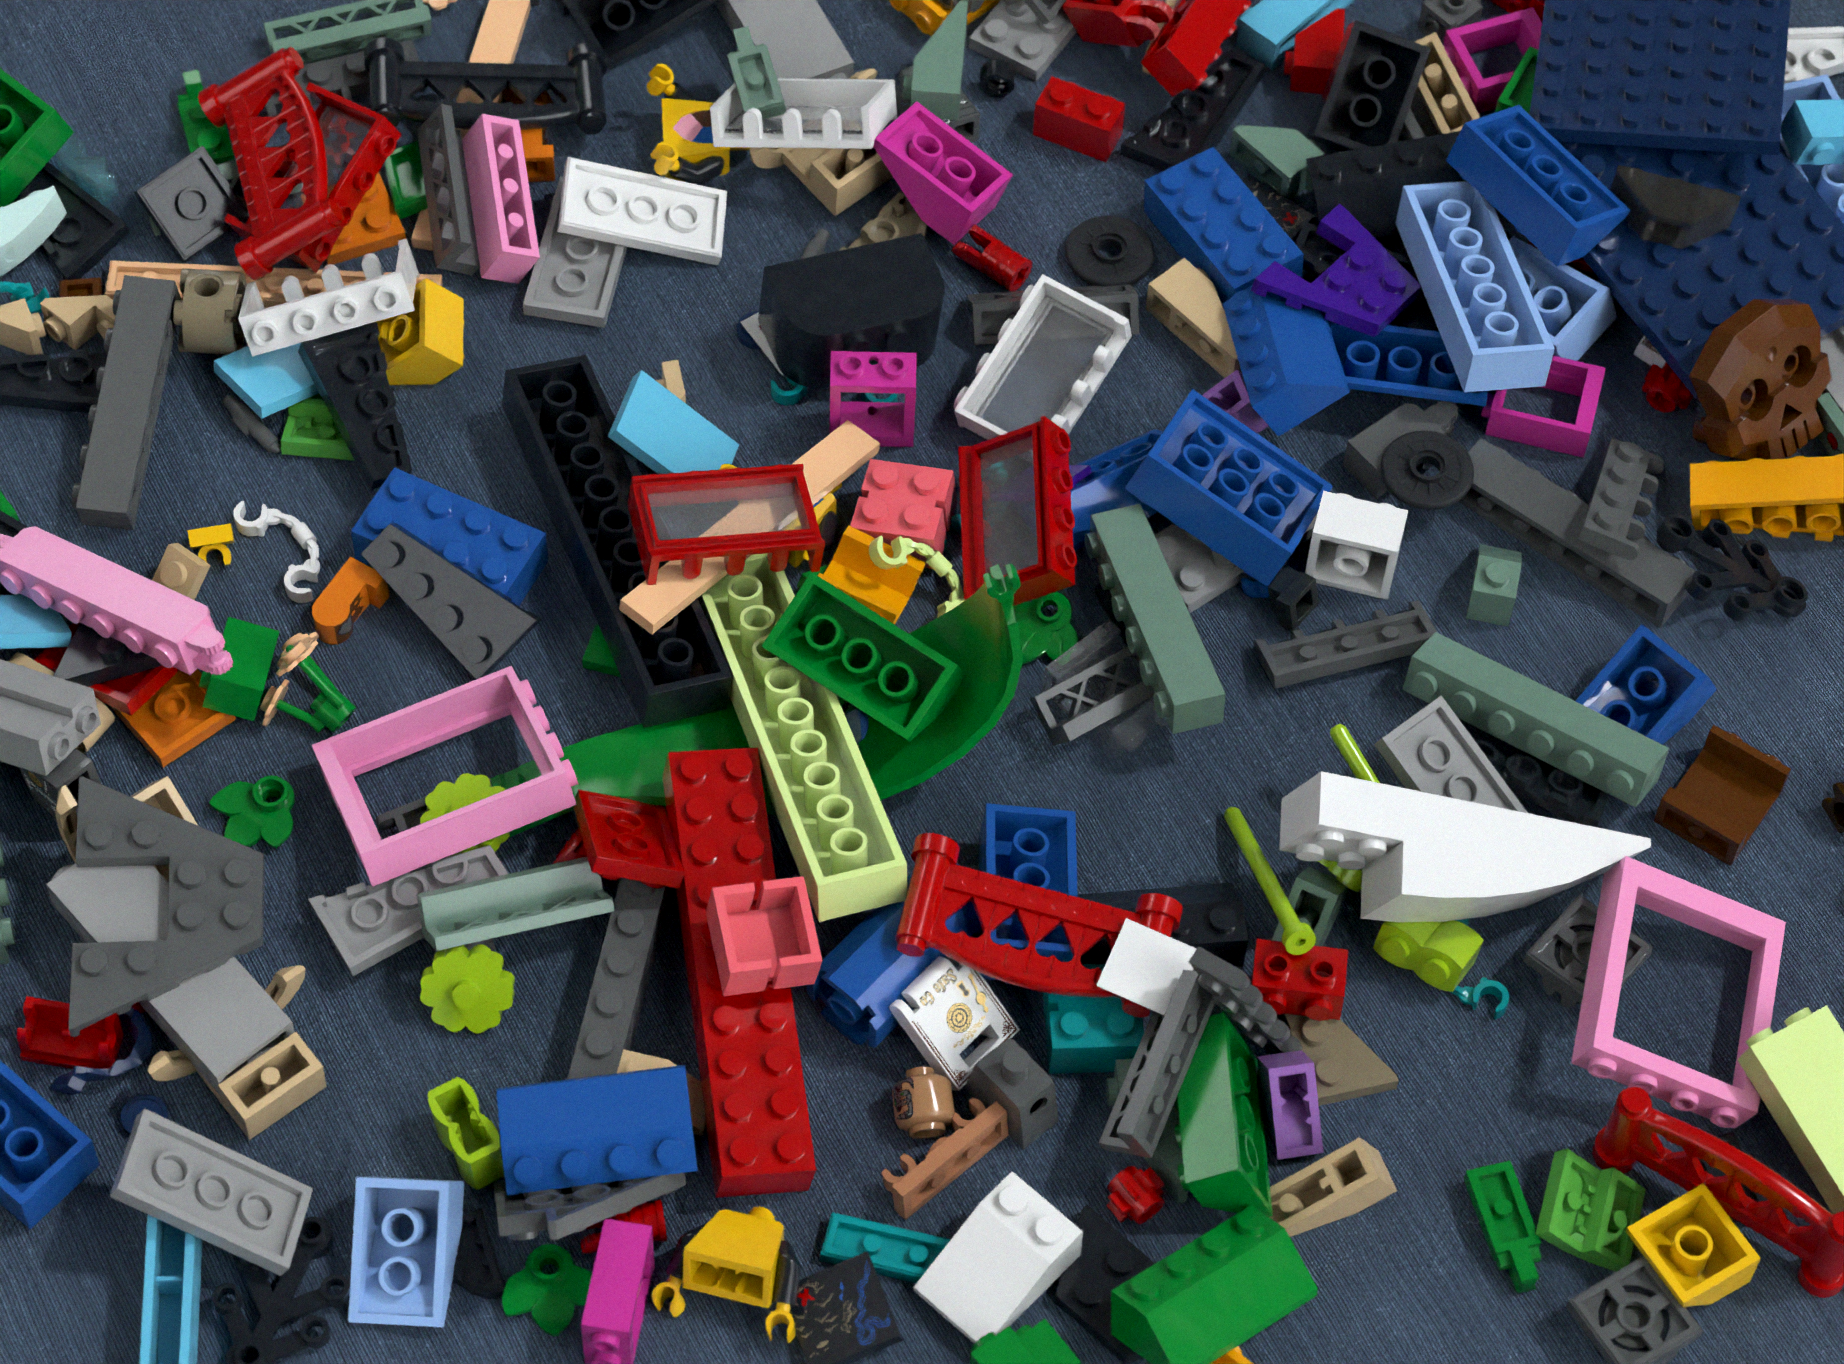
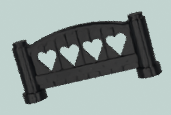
[364,37,607,135]

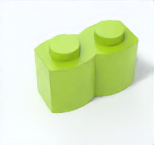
[1373,920,1484,992]
[428,1077,505,1190]

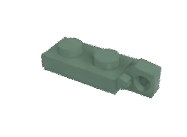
[727,26,787,120]

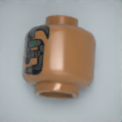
[892,1067,955,1139]

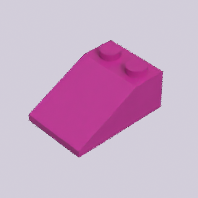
[873,102,1013,245]

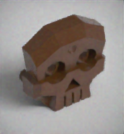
[1689,299,1833,461]

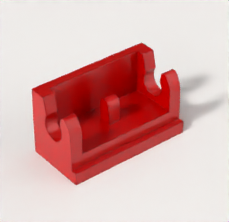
[17,996,124,1069]

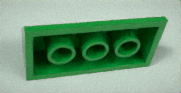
[762,572,966,742]
[1174,1012,1273,1217]
[1111,1205,1318,1364]

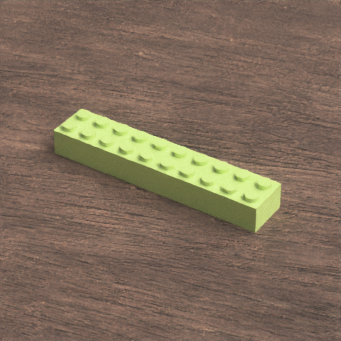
[697,553,907,922]

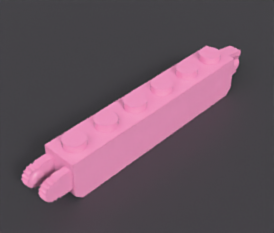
[0,526,233,676]

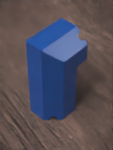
[807,863,980,1048]

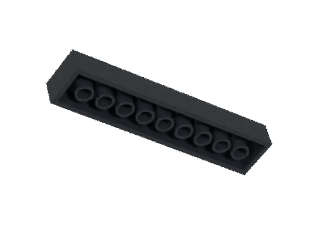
[502,355,733,728]

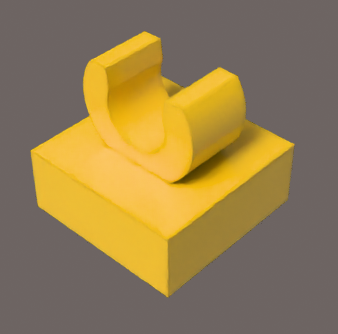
[187,523,235,565]

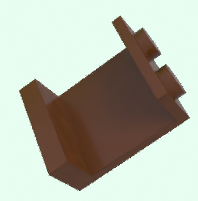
[1654,725,1791,866]

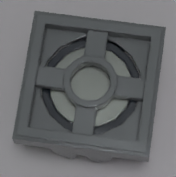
[1524,894,1653,1007]
[1566,1256,1703,1364]

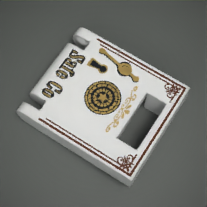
[889,956,1020,1091]

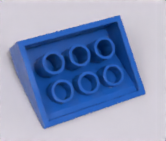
[1124,389,1333,587]

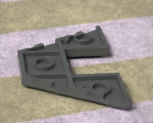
[69,777,265,1037]

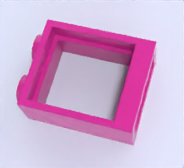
[1443,7,1542,113]
[829,351,917,447]
[1481,356,1606,458]
[581,1219,655,1364]

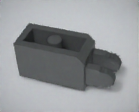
[1343,401,1458,498]

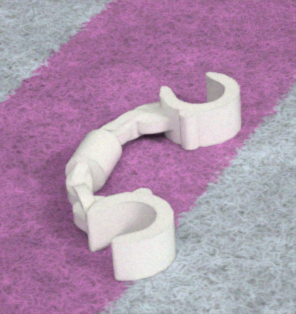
[234,501,320,603]

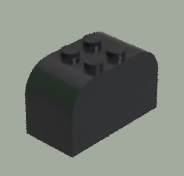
[758,233,945,389]

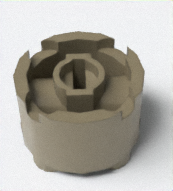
[174,268,247,355]

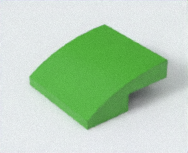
[281,393,355,461]
[1536,1149,1646,1272]

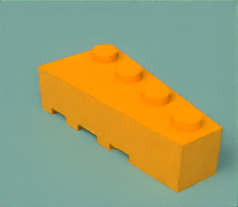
[1690,454,1844,542]

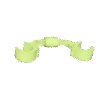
[869,535,965,618]

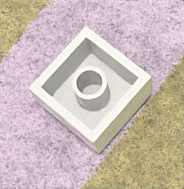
[1305,491,1408,600]

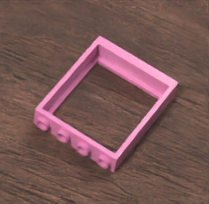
[312,666,578,887]
[1571,856,1786,1129]

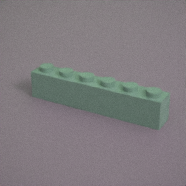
[1084,504,1225,734]
[1402,632,1669,808]

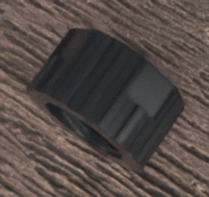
[979,59,1016,97]

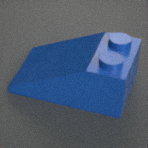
[1576,624,1717,745]

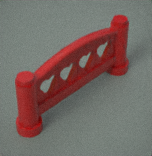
[198,47,343,281]
[896,833,1183,1017]
[1592,1087,1844,1298]

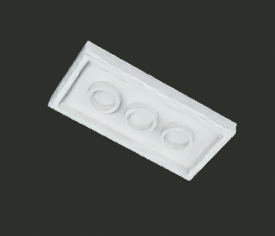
[558,157,727,266]

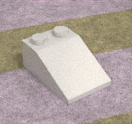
[914,1172,1083,1344]

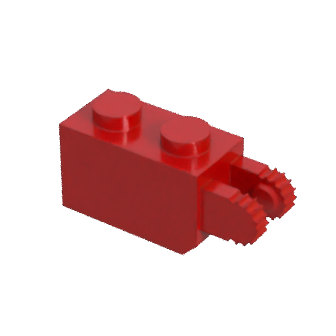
[1062,0,1174,47]

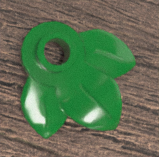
[1014,592,1078,669]
[209,775,295,848]
[502,1244,592,1337]

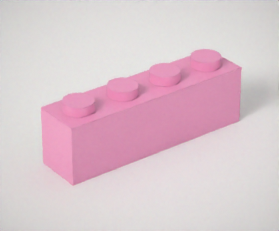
[462,114,540,284]

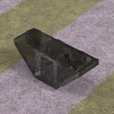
[1609,165,1741,249]

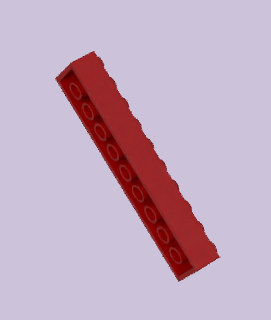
[662,747,816,1198]

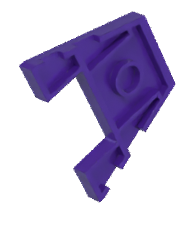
[1251,204,1421,337]

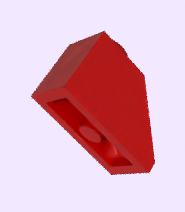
[1283,8,1345,94]

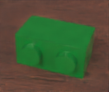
[198,617,280,721]

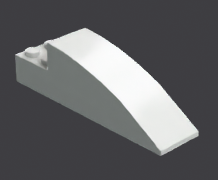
[1279,771,1651,922]

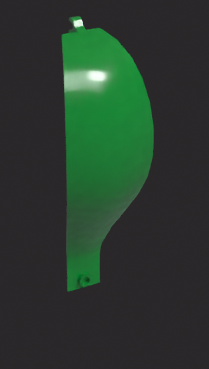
[490,563,1023,838]

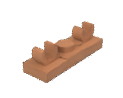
[882,1098,1009,1220]

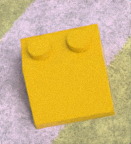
[373,278,464,385]
[1626,1183,1761,1307]

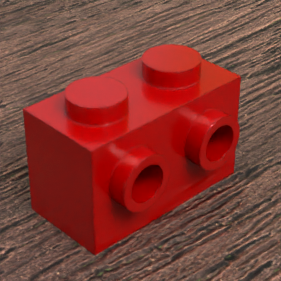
[1033,76,1125,162]
[1251,939,1348,1021]

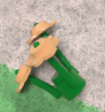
[260,632,357,734]

